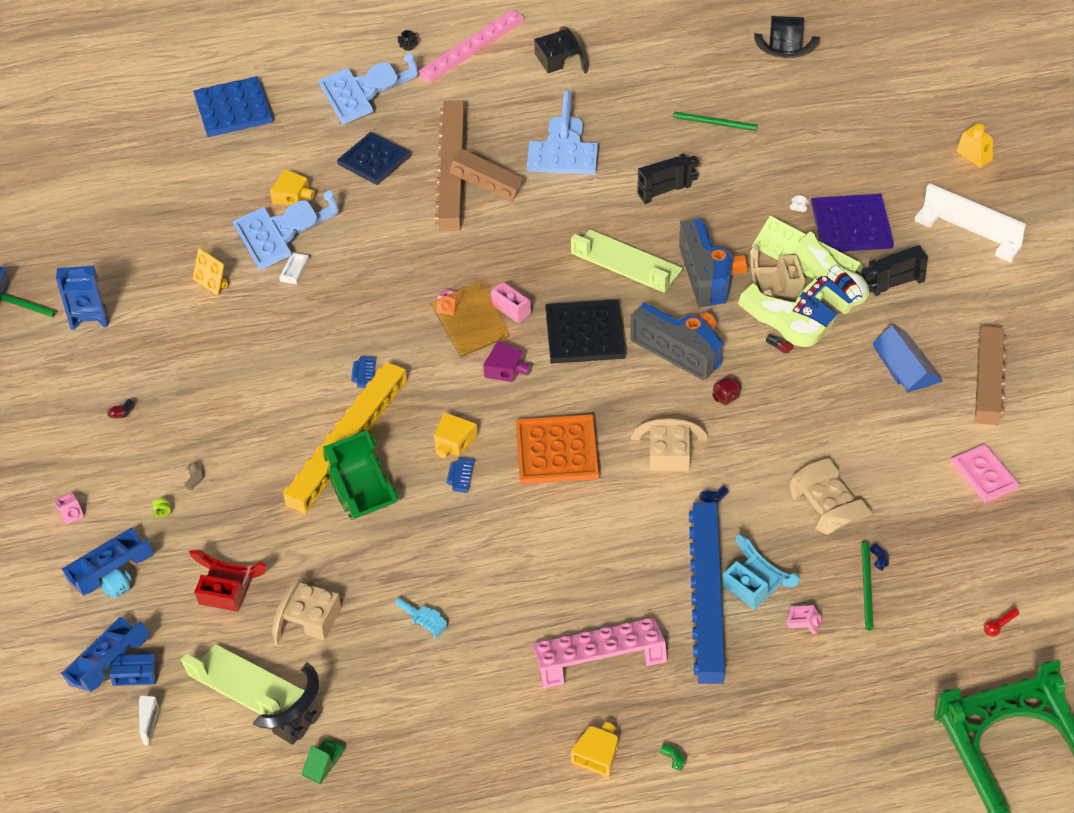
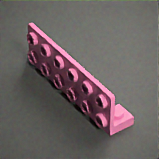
[533,618,667,689]

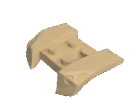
[790,458,872,535]

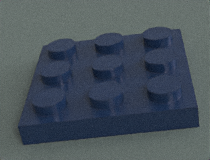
[337,131,410,185]

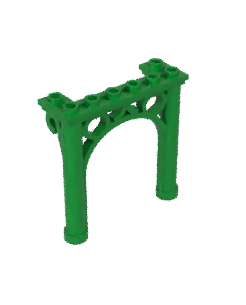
[934,660,1074,813]

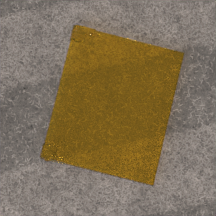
[431,282,510,358]

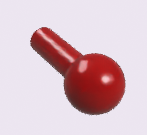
[984,607,1020,637]

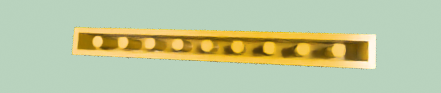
[283,362,407,514]

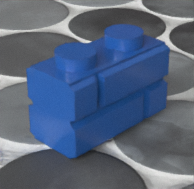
[110,652,158,686]

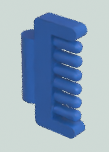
[351,356,376,388]
[446,457,474,493]

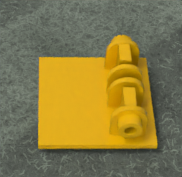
[193,248,228,296]

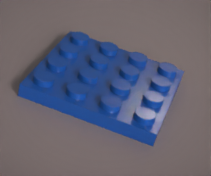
[193,76,273,137]

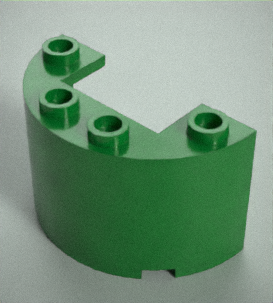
[323,430,399,520]

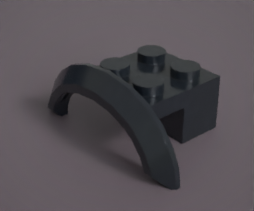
[754,16,820,58]
[534,26,589,73]
[253,662,320,745]

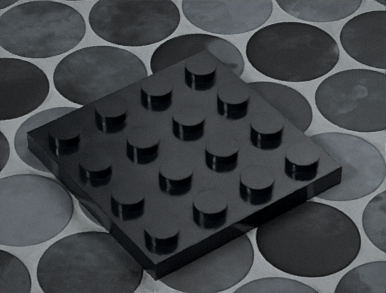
[545,299,625,364]

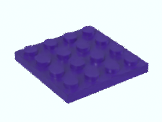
[811,194,894,252]

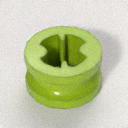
[152,498,171,517]

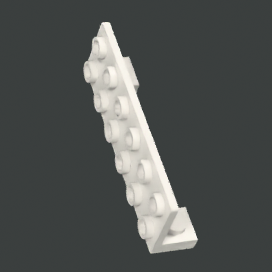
[915,183,1026,263]

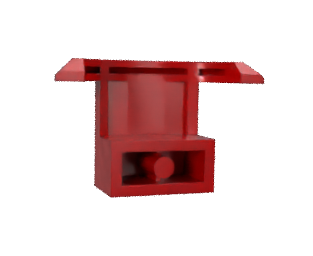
[189,549,267,612]

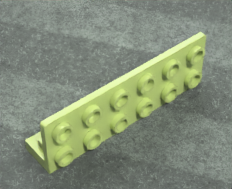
[752,216,865,280]
[571,230,682,293]
[181,645,304,715]

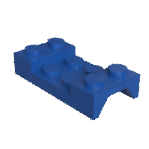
[56,265,108,330]
[62,528,154,596]
[60,617,150,692]

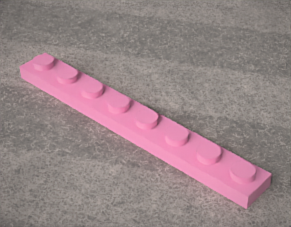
[419,9,524,83]

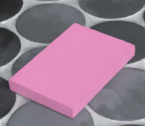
[952,444,1019,503]

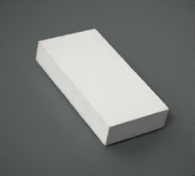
[279,252,310,285]

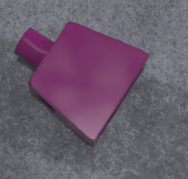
[483,340,531,382]

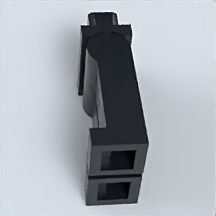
[637,153,699,204]
[861,245,928,296]

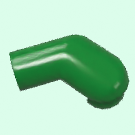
[660,743,686,771]

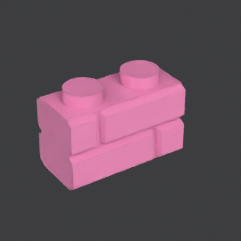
[491,282,531,323]

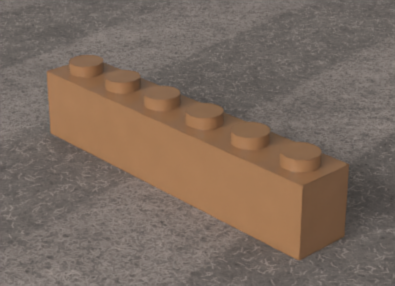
[975,326,1007,426]

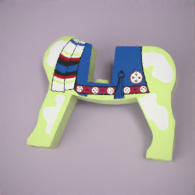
[738,231,869,347]

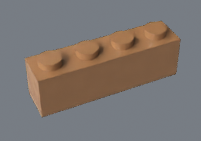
[449,148,524,202]

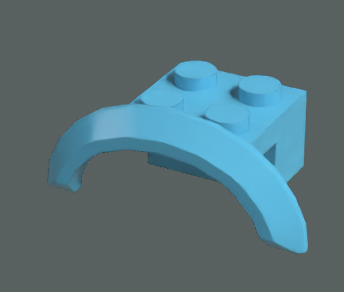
[723,535,799,610]

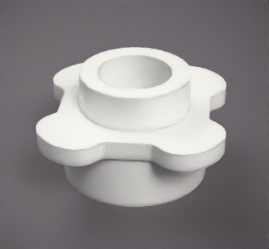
[790,195,809,212]

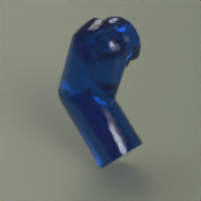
[699,486,729,504]
[870,543,889,571]

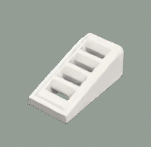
[139,696,159,745]

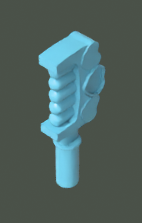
[395,598,447,639]

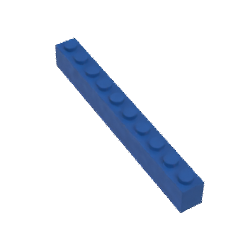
[689,503,724,684]

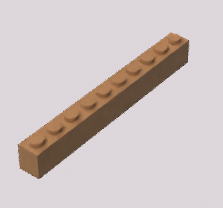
[435,101,465,231]

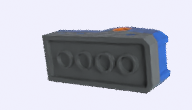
[679,218,747,307]
[631,302,724,380]

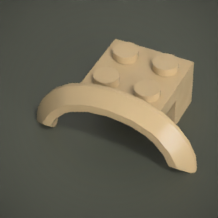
[750,244,805,298]
[631,418,708,471]
[272,575,341,645]

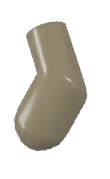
[184,462,203,490]

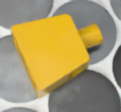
[956,124,993,168]
[270,169,315,206]
[434,412,478,458]
[571,722,618,777]

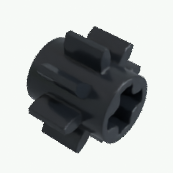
[397,30,418,51]

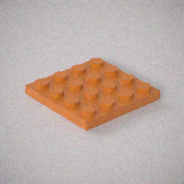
[516,414,599,484]

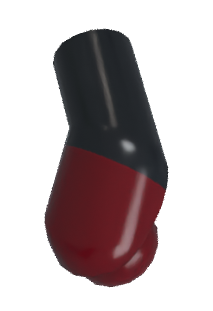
[766,334,793,353]
[107,399,135,419]

